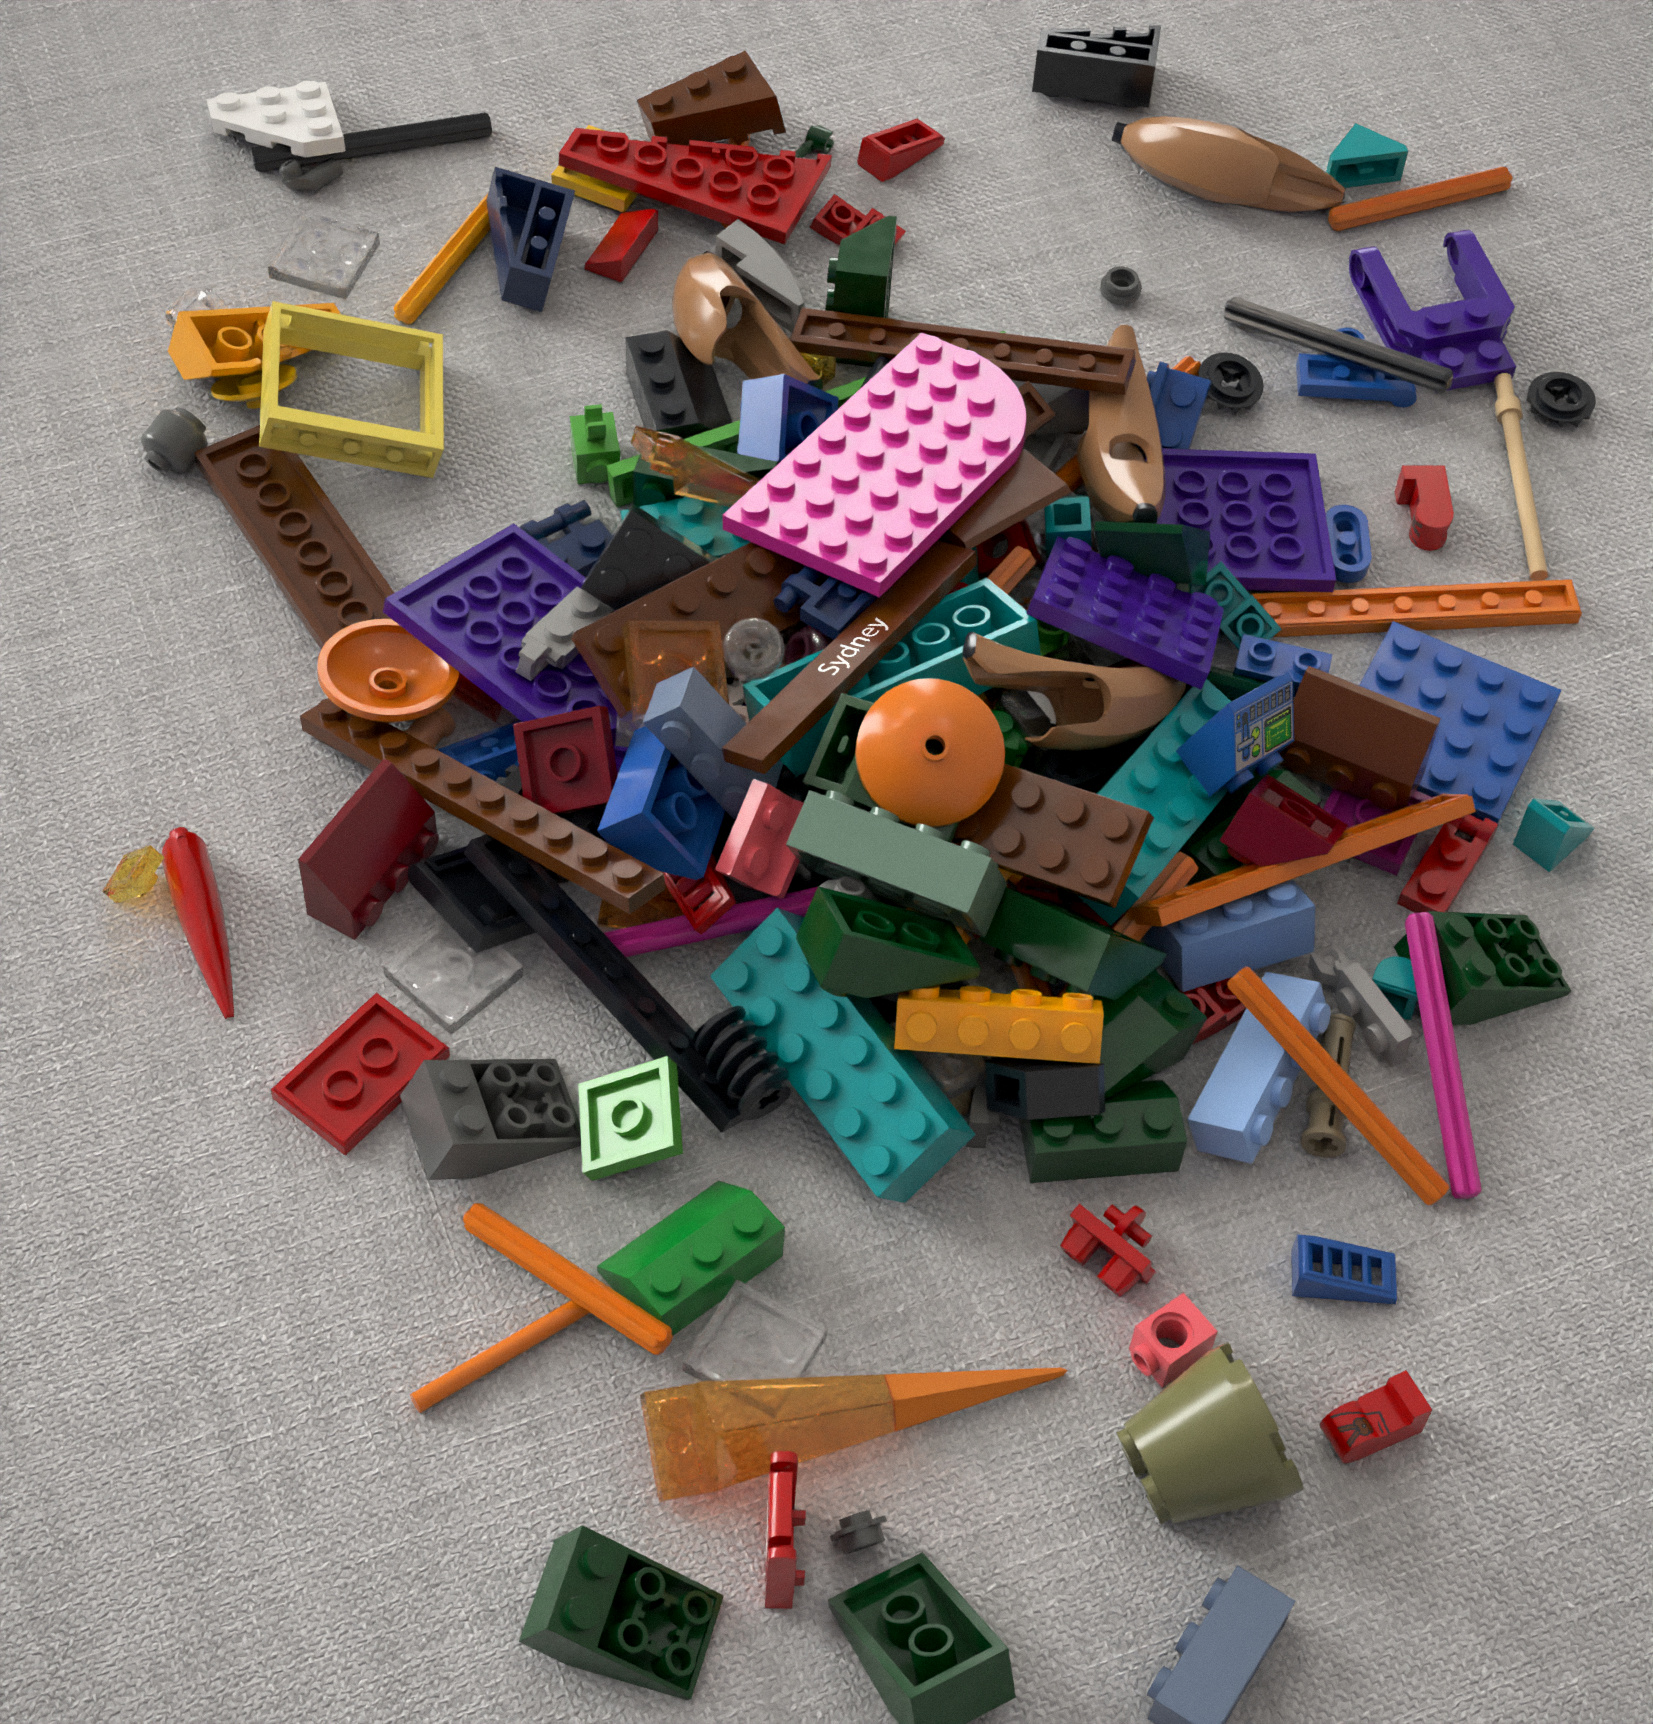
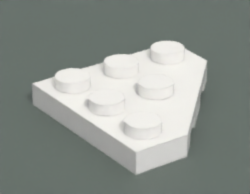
[206,81,346,157]

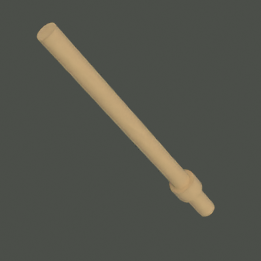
[1494,373,1548,581]

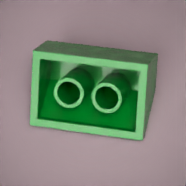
[597,1180,785,1336]

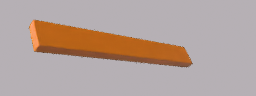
[1250,579,1582,637]
[1133,794,1476,927]

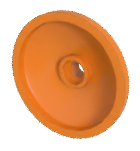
[317,619,459,723]
[855,679,1005,827]

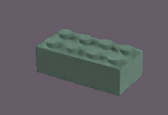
[786,790,1008,938]

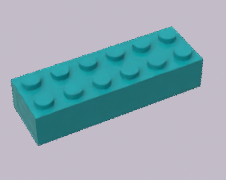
[742,578,1041,776]
[1078,679,1231,926]
[710,908,976,1203]

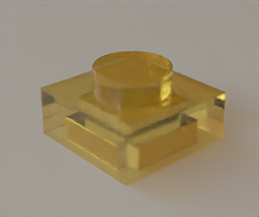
[102,845,164,903]

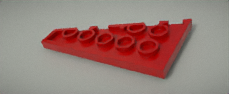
[558,128,832,245]

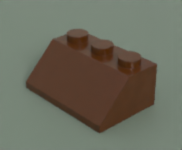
[937,449,1071,549]
[1279,666,1441,812]

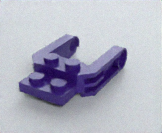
[1349,229,1517,393]

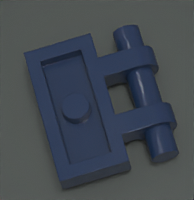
[520,500,613,578]
[773,566,878,640]

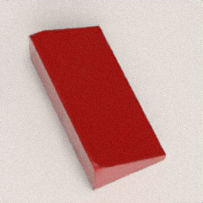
[584,209,658,283]

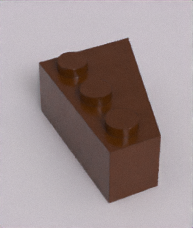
[637,50,786,146]

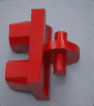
[1060,1203,1156,1297]

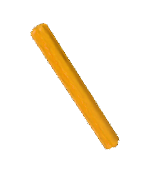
[393,194,490,325]

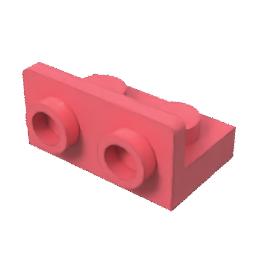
[715,779,804,899]

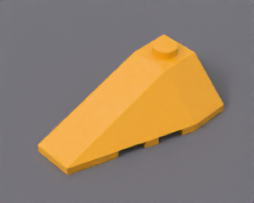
[168,303,340,380]

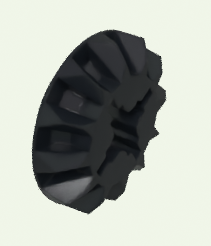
[1197,352,1264,414]
[1526,372,1596,428]

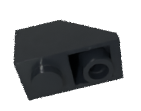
[985,1056,1106,1120]

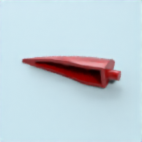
[161,827,234,1019]

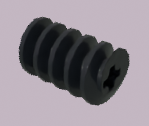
[693,1006,791,1120]

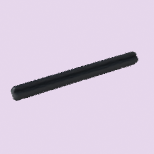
[252,112,492,172]
[1224,297,1454,393]

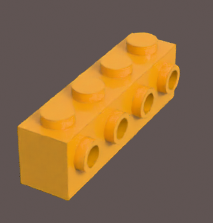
[894,985,1104,1064]

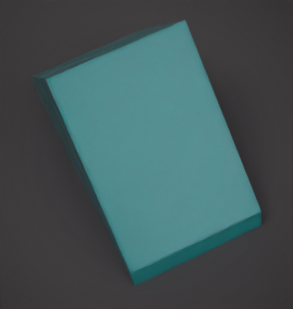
[1326,123,1408,188]
[1513,798,1595,872]

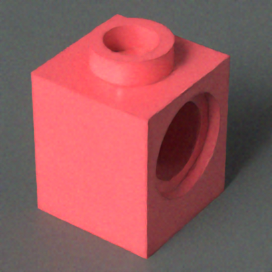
[1129,1293,1218,1388]

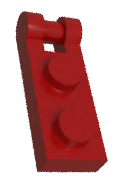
[1397,814,1499,913]

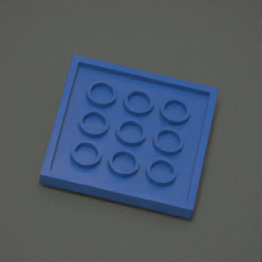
[1359,621,1561,824]

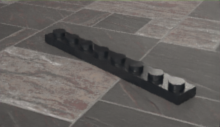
[463,834,745,1133]

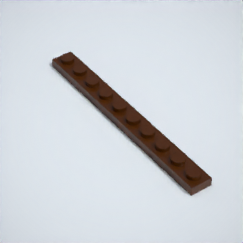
[300,698,665,914]

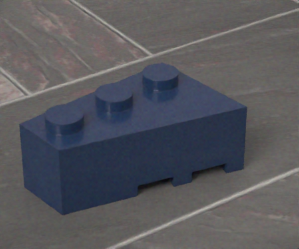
[486,167,575,312]

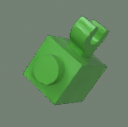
[569,404,620,484]

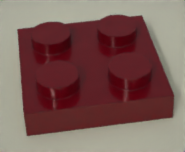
[513,705,618,815]

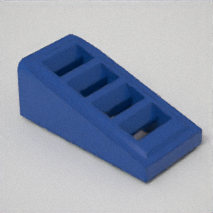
[1291,1234,1397,1304]

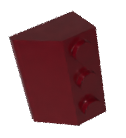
[298,759,439,940]

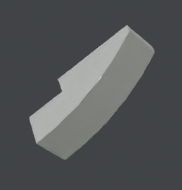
[715,219,804,332]

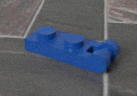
[1296,353,1417,408]

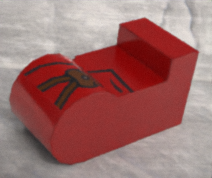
[1395,465,1454,551]
[1319,1370,1432,1464]

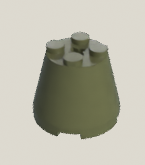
[1116,1342,1304,1525]

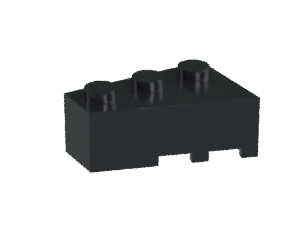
[1032,25,1161,108]

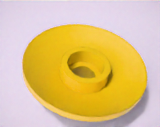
[211,364,297,409]

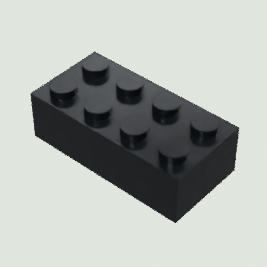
[581,504,770,685]

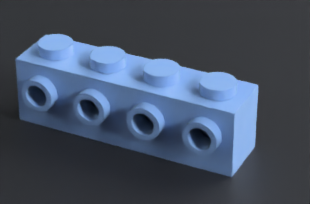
[1187,972,1331,1164]

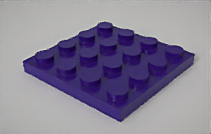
[1143,448,1336,592]
[1026,536,1224,690]

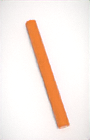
[410,1300,590,1413]

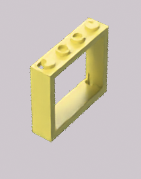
[259,301,444,478]

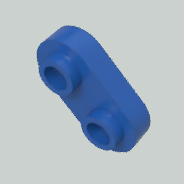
[1326,505,1372,583]

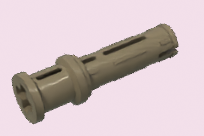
[1300,1014,1356,1158]

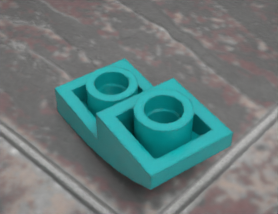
[1191,561,1281,650]

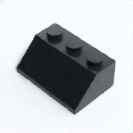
[625,330,733,442]

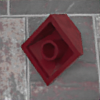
[1219,774,1348,867]

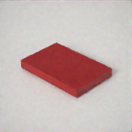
[271,992,450,1156]

